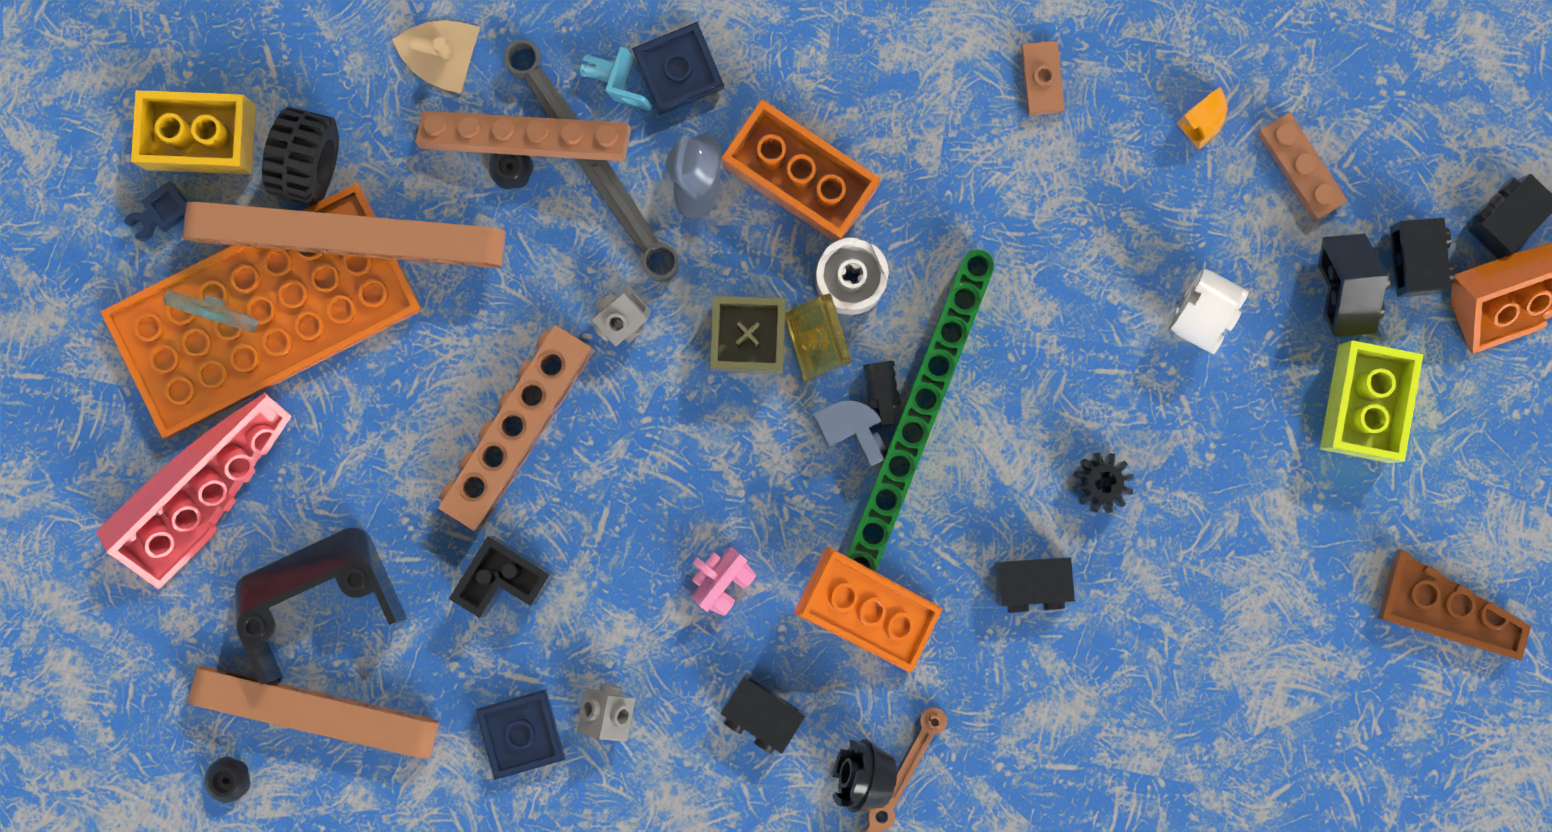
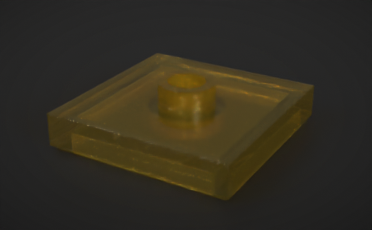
[785,293,851,382]

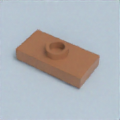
[1021,41,1065,116]

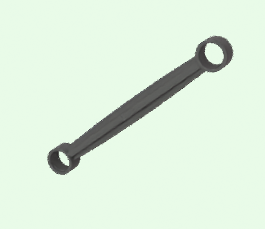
[504,39,679,282]

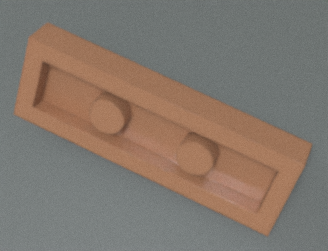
[1257,112,1348,222]

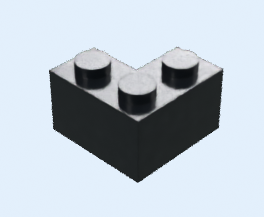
[1318,233,1391,337]
[449,536,555,618]

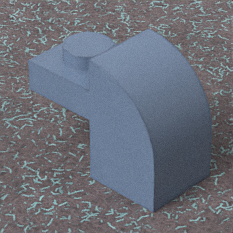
[813,401,887,468]

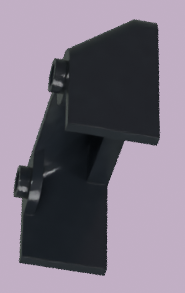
[235,528,407,685]

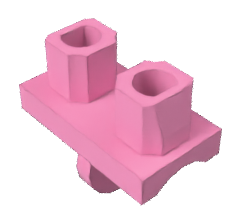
[691,547,756,616]

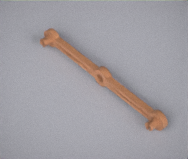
[865,707,947,832]

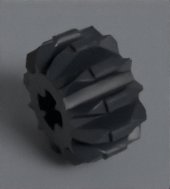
[1072,453,1134,513]

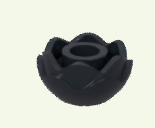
[489,153,534,189]
[204,756,251,803]

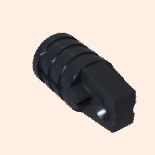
[863,361,901,426]

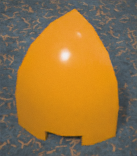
[1176,87,1228,150]

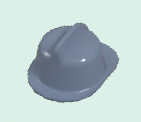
[666,134,722,219]

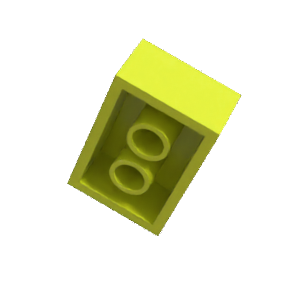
[1320,340,1423,463]

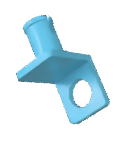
[580,47,652,111]

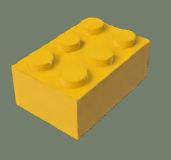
[131,90,256,175]

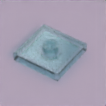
[163,290,259,333]

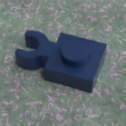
[124,181,188,242]

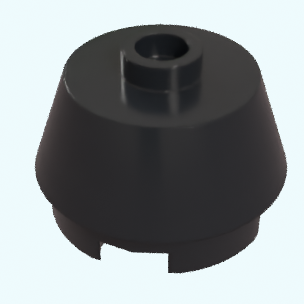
[832,739,897,813]

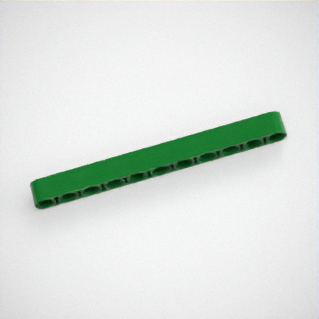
[846,249,994,572]

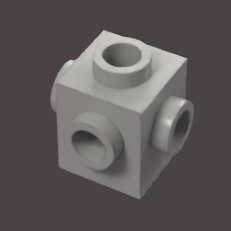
[592,284,651,347]
[577,684,636,742]

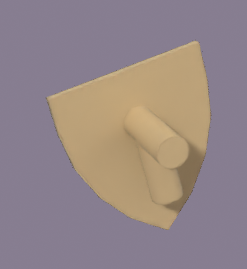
[392,20,480,94]

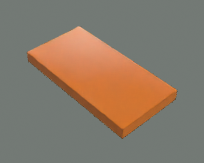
[793,547,943,673]

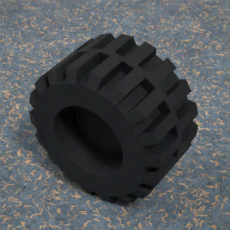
[262,106,339,205]

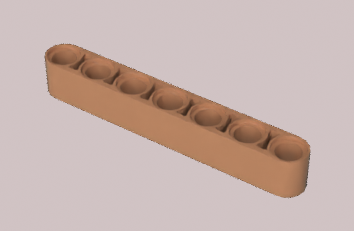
[187,666,439,759]

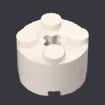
[815,238,889,315]
[1168,268,1249,355]

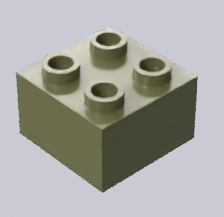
[710,296,786,375]

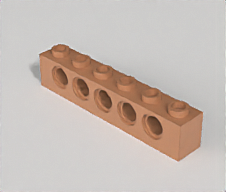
[438,325,595,532]

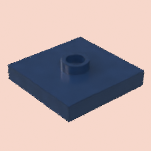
[632,22,725,115]
[476,689,566,780]

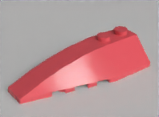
[96,393,291,589]

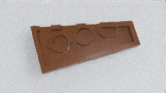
[1377,550,1531,661]

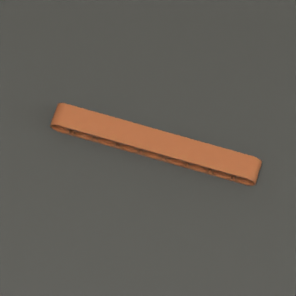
[182,202,506,268]

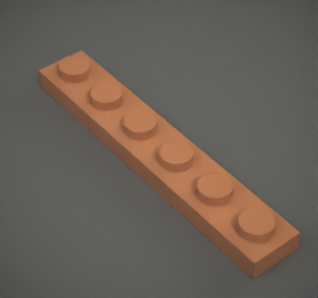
[415,111,631,162]

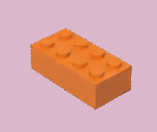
[721,99,881,242]

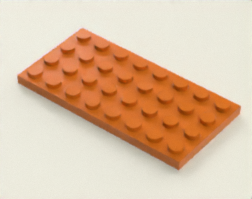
[100,183,423,440]

